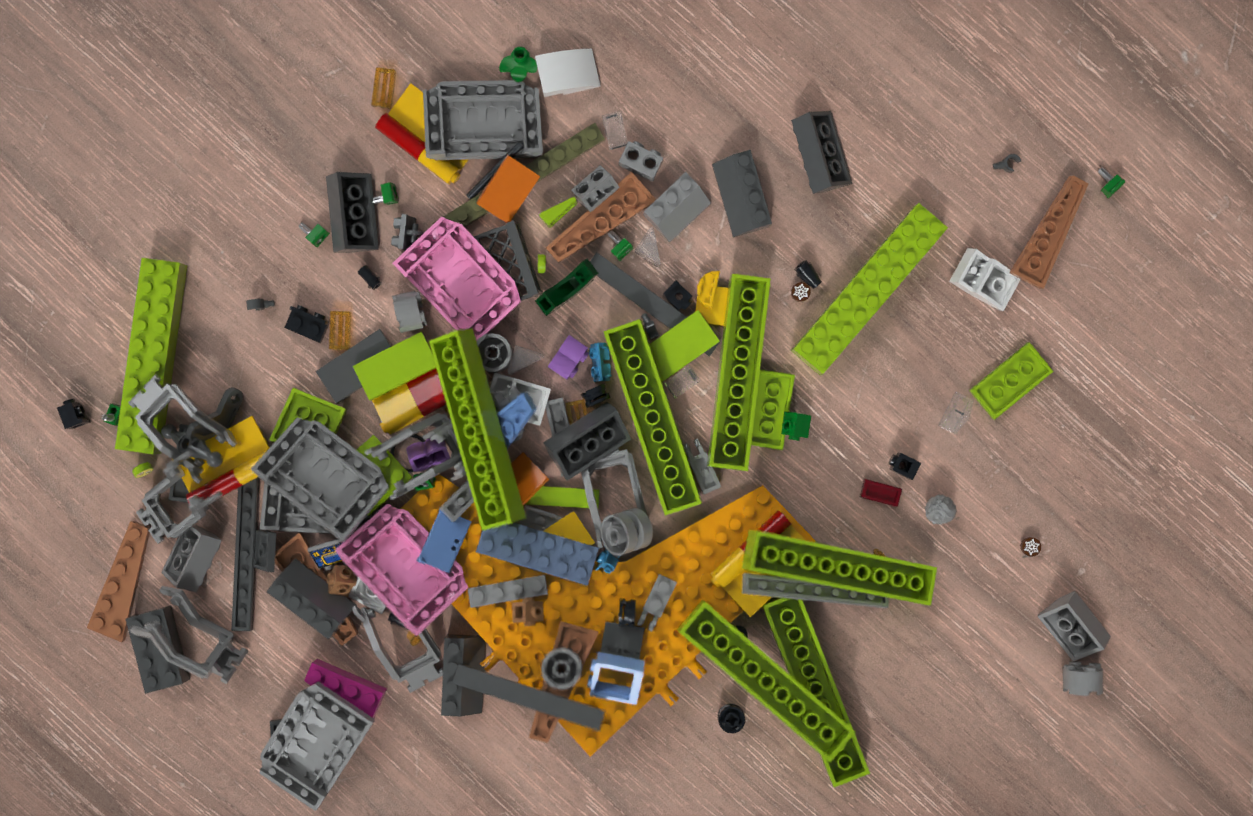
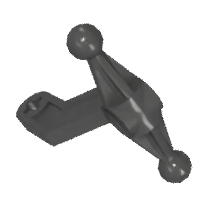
[161,387,244,467]

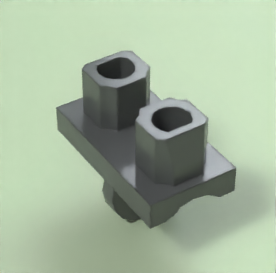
[391,214,423,251]

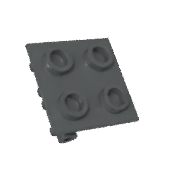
[601,622,644,660]

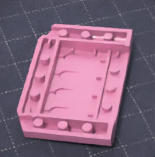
[393,217,521,342]
[335,504,468,636]

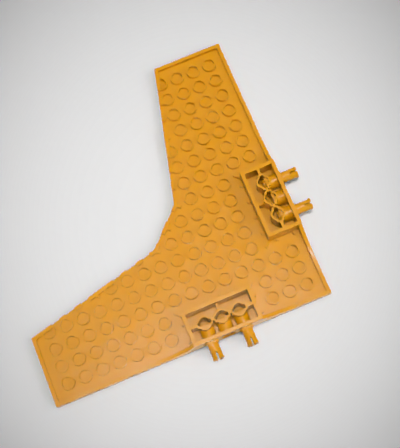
[400,474,816,757]

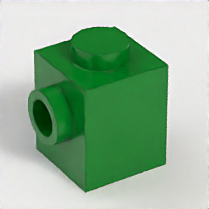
[781,411,812,441]

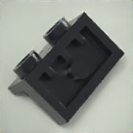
[284,305,330,343]

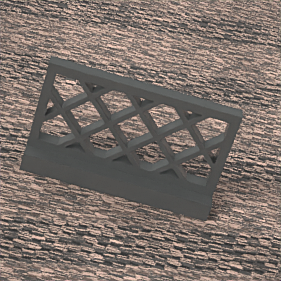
[473,221,542,301]

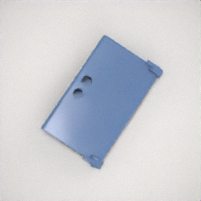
[416,509,471,573]

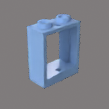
[587,652,645,704]

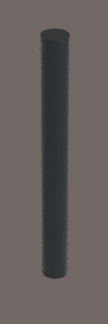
[466,141,524,200]

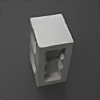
[619,141,663,182]
[571,165,620,212]

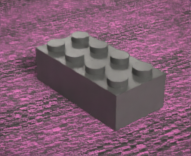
[125,605,190,694]

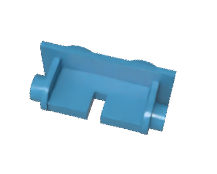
[589,343,612,382]
[595,545,621,573]

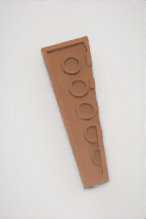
[546,172,656,263]
[1009,175,1088,289]
[87,521,150,642]
[275,532,358,646]
[529,621,598,743]

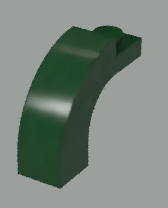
[535,258,599,316]

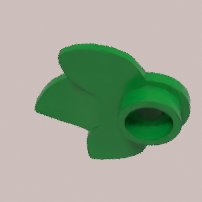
[499,47,538,82]

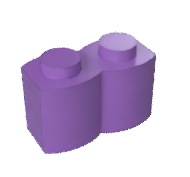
[548,335,589,380]
[406,438,450,472]

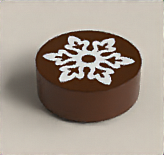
[791,282,811,302]
[1020,537,1041,557]

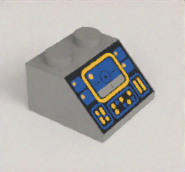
[307,535,351,571]

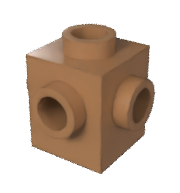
[327,565,357,596]
[512,597,544,626]

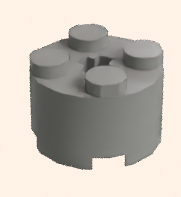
[392,291,427,333]
[477,334,513,373]
[542,647,582,689]
[1062,661,1104,696]

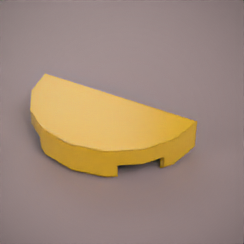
[697,271,720,309]

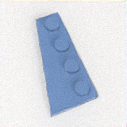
[497,392,537,449]

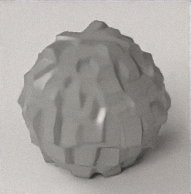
[925,495,957,525]

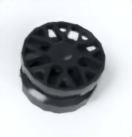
[581,383,611,408]
[618,598,636,627]
[717,703,745,734]

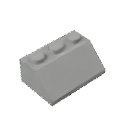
[644,172,711,243]
[161,524,222,593]
[1038,591,1111,661]

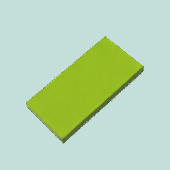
[650,310,720,382]
[353,331,436,401]
[969,342,1054,420]
[751,369,795,450]

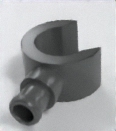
[993,154,1021,173]
[246,299,274,311]
[641,313,660,339]

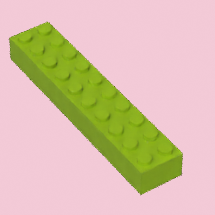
[791,203,948,375]
[115,258,188,454]
[707,273,771,471]
[603,319,702,516]
[429,328,526,531]
[742,530,937,606]
[762,597,870,788]
[677,600,855,762]

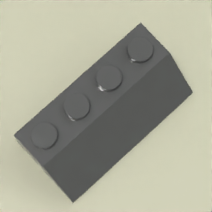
[791,111,853,194]
[712,150,772,238]
[326,172,379,253]
[543,402,631,481]
[266,558,357,639]
[441,634,485,717]

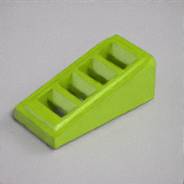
[539,197,577,228]

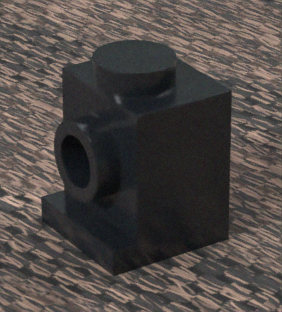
[662,280,692,311]
[57,399,91,429]
[888,452,921,480]

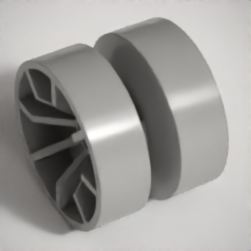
[600,508,653,556]

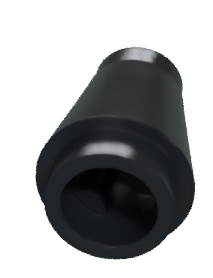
[794,260,822,289]

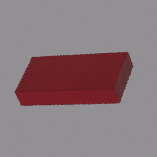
[860,479,902,507]

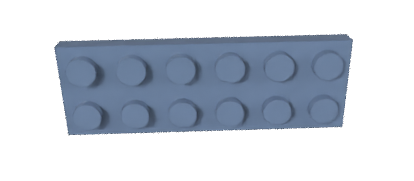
[476,523,599,586]

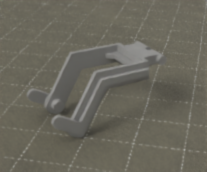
[128,374,237,483]
[422,387,537,482]
[365,413,463,500]
[581,448,647,548]
[136,450,223,544]
[130,586,248,684]
[352,606,443,693]

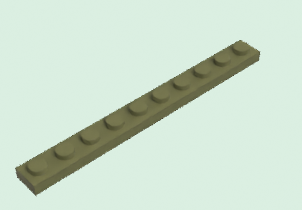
[433,123,605,227]

